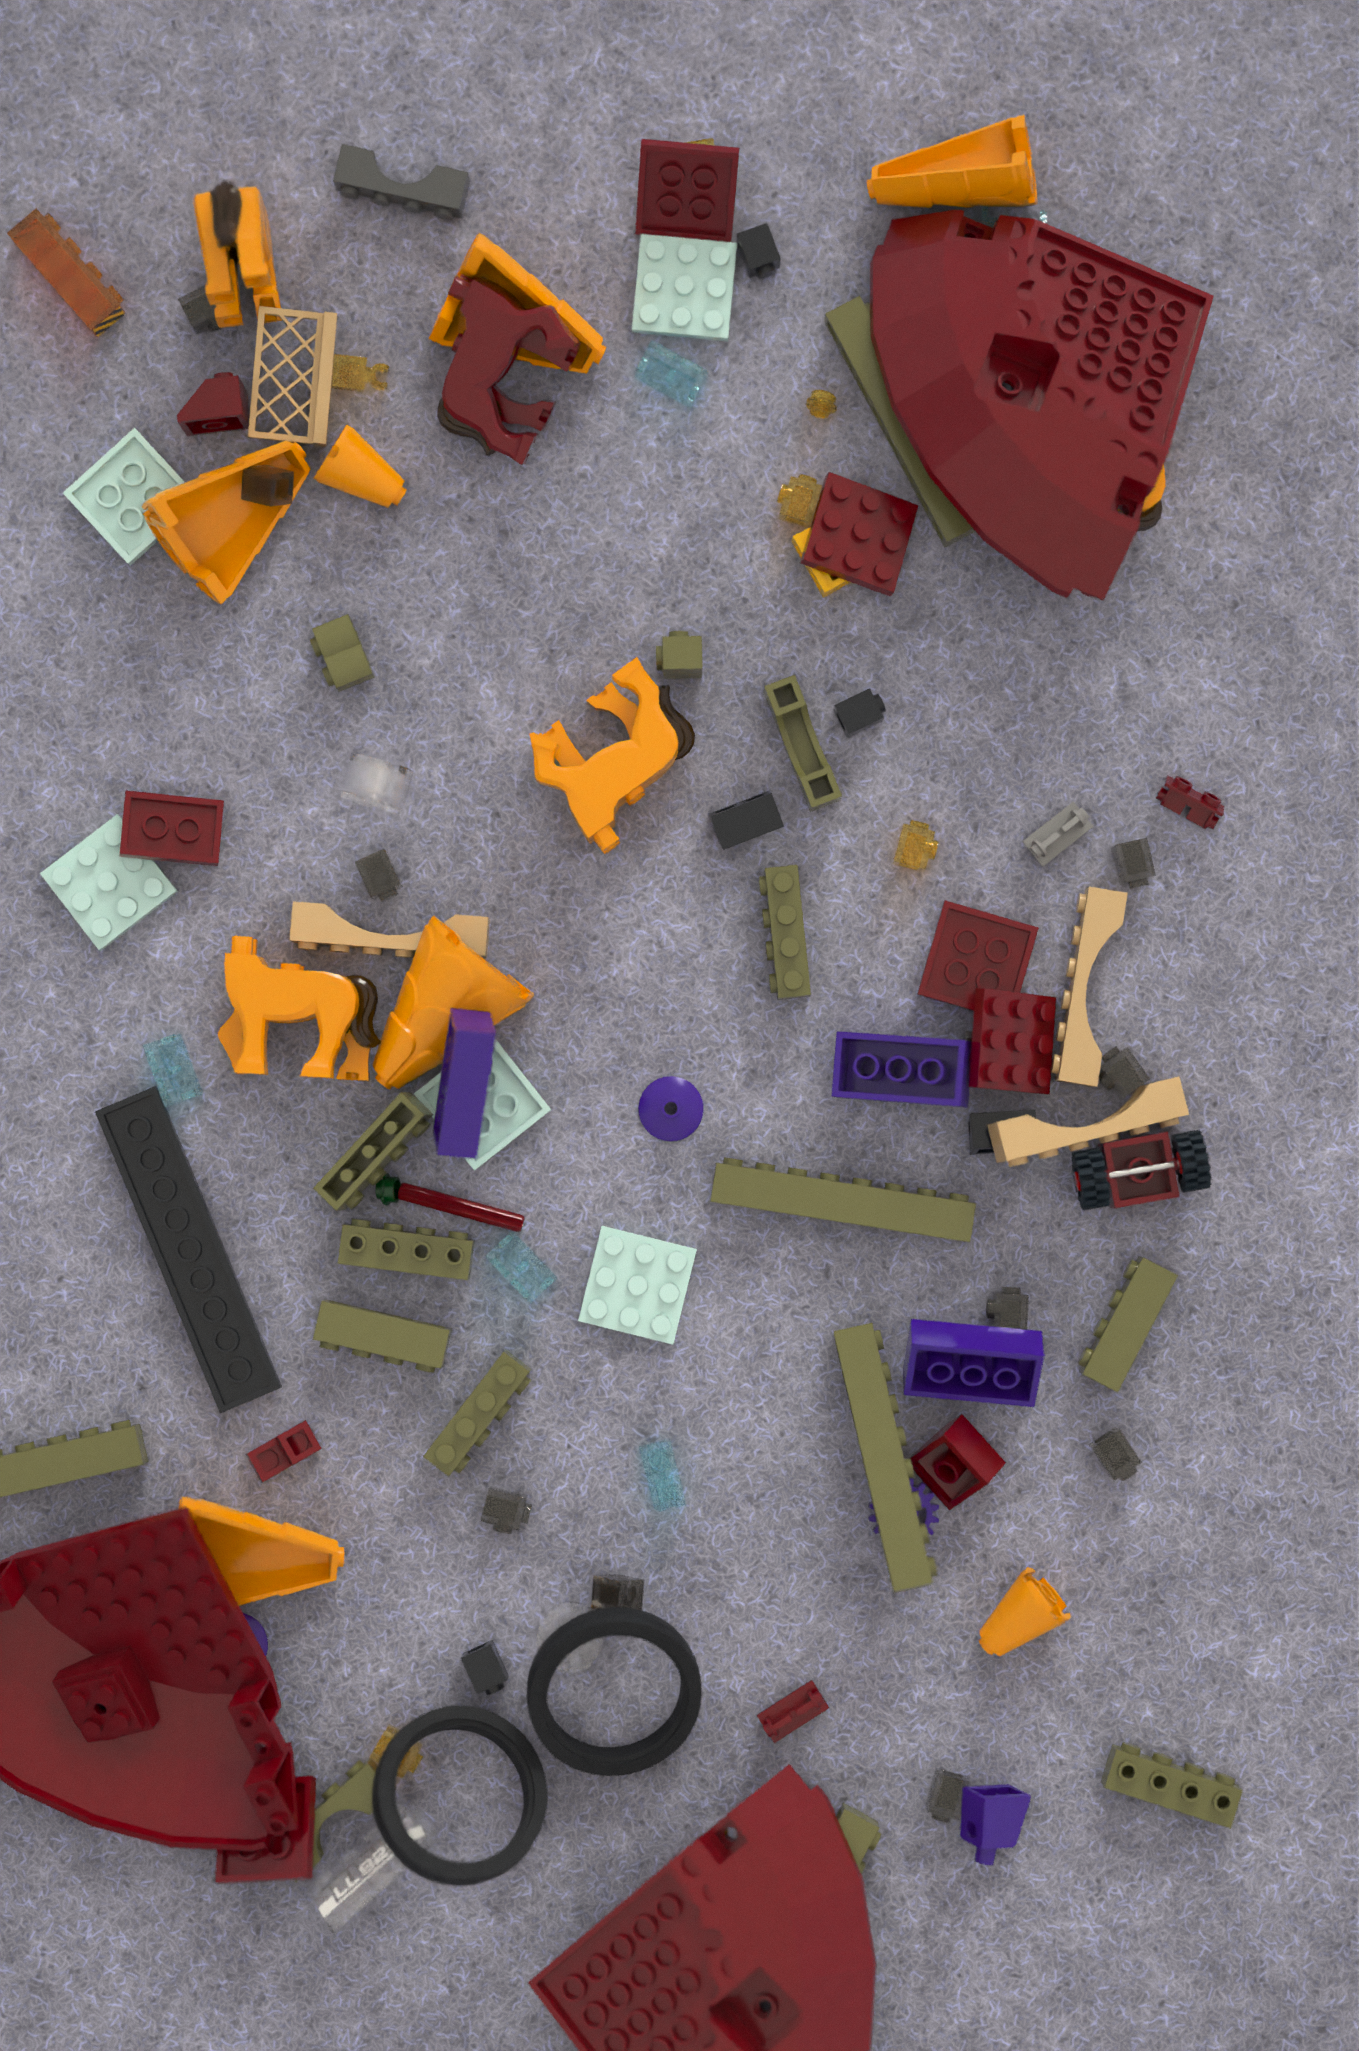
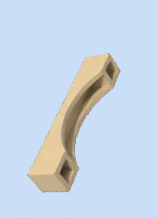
[1051,887,1128,1087]
[289,901,490,958]
[987,1077,1189,1167]

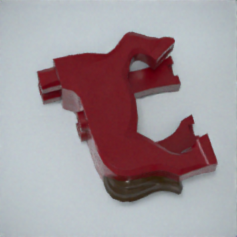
[437,274,582,465]

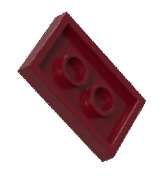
[119,790,224,866]

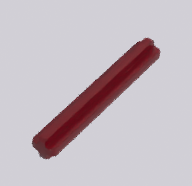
[398,1183,525,1232]

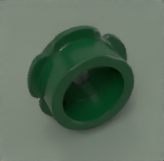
[375,1173,401,1205]

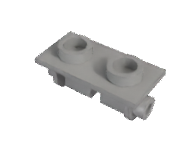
[1022,801,1094,867]

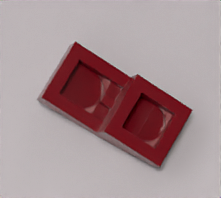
[245,1420,322,1483]

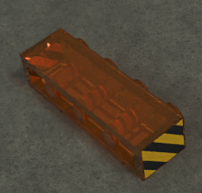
[7,208,126,338]

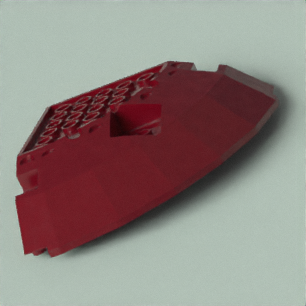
[870,209,1214,600]
[0,1506,298,1851]
[528,1764,876,2051]

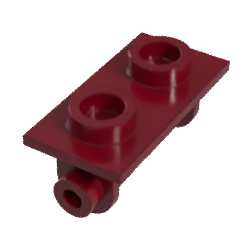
[1156,775,1225,830]
[757,1680,830,1743]

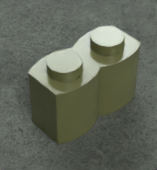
[310,614,375,692]

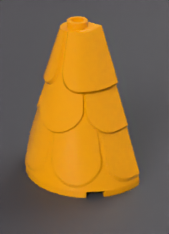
[867,115,1038,208]
[429,233,606,374]
[142,441,311,604]
[372,915,534,1090]
[178,1496,344,1606]

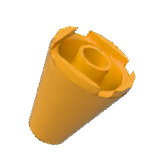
[313,425,407,508]
[979,1567,1071,1656]

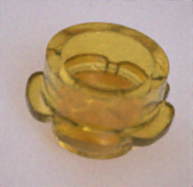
[806,390,837,418]

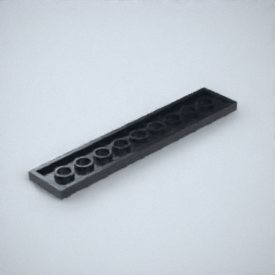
[95,1086,282,1414]

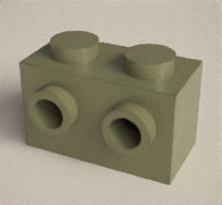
[656,631,702,679]

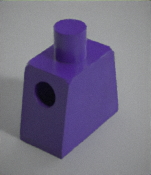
[960,1784,1031,1865]

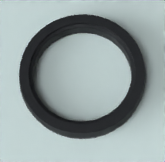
[526,1607,702,1776]
[372,1706,548,1886]

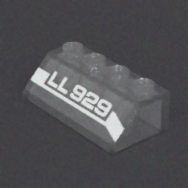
[311,1801,439,1934]

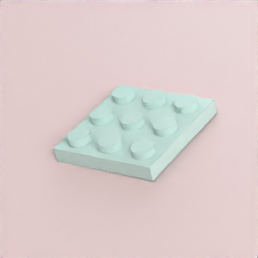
[632,234,737,341]
[63,428,185,566]
[40,814,178,951]
[414,1039,552,1171]
[578,1226,697,1345]

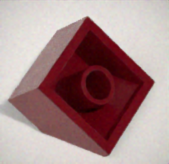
[177,372,250,436]
[909,1414,1006,1510]

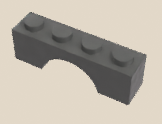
[333,144,470,220]

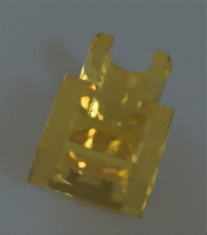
[331,354,389,392]

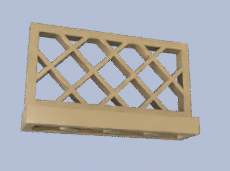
[248,306,337,447]

